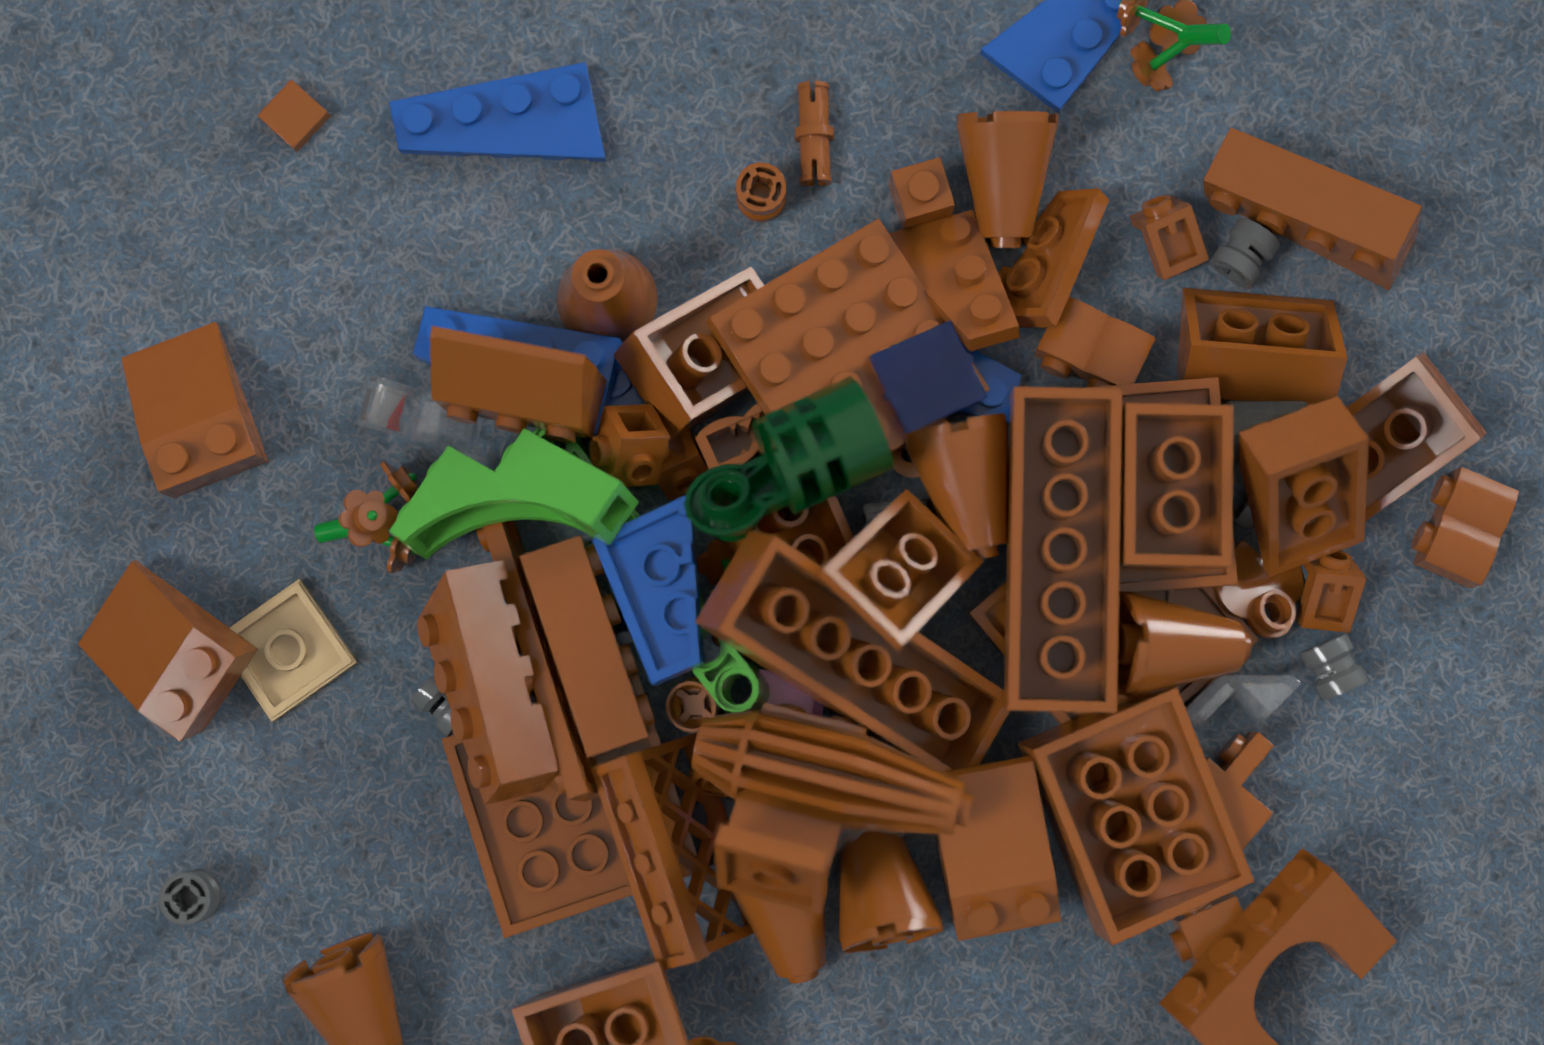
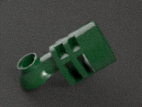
[684,376,894,542]

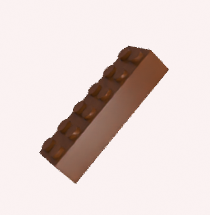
[1004,387,1122,713]
[695,530,1010,772]

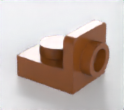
[1129,195,1209,280]
[657,428,708,500]
[1295,550,1366,633]

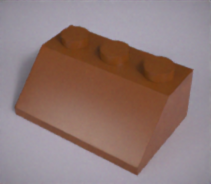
[1177,288,1347,408]
[430,326,607,444]

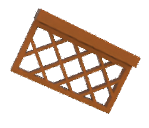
[590,732,754,970]

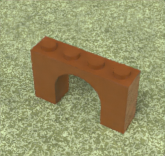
[1159,848,1396,1045]

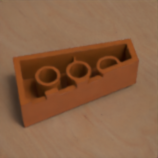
[1203,127,1422,291]
[520,535,656,757]
[417,560,559,805]

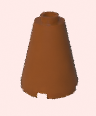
[956,111,1059,248]
[557,249,658,344]
[905,413,1008,559]
[1117,591,1251,697]
[839,830,943,954]
[731,891,826,984]
[282,933,404,1045]

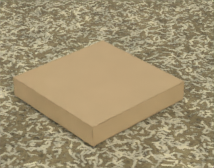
[229,579,359,722]

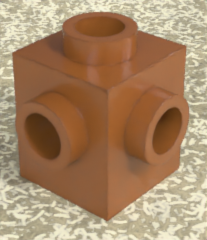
[590,404,670,488]

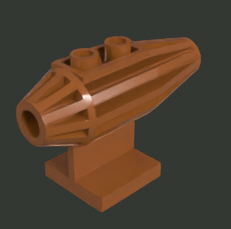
[692,702,974,915]

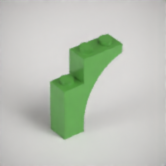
[389,429,638,559]

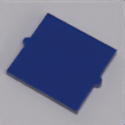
[869,321,988,434]

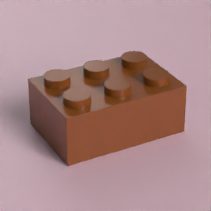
[1119,403,1233,569]

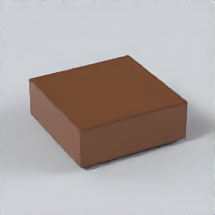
[257,79,331,152]

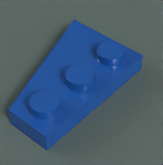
[592,496,705,686]

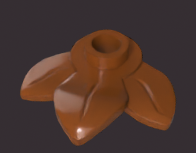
[1215,540,1304,639]

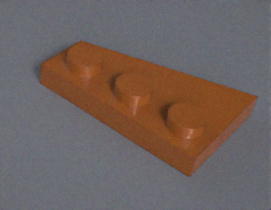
[998,188,1109,328]
[889,209,1020,352]

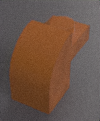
[1205,732,1275,850]

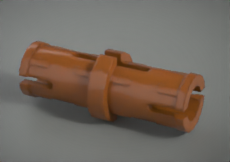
[795,81,834,186]

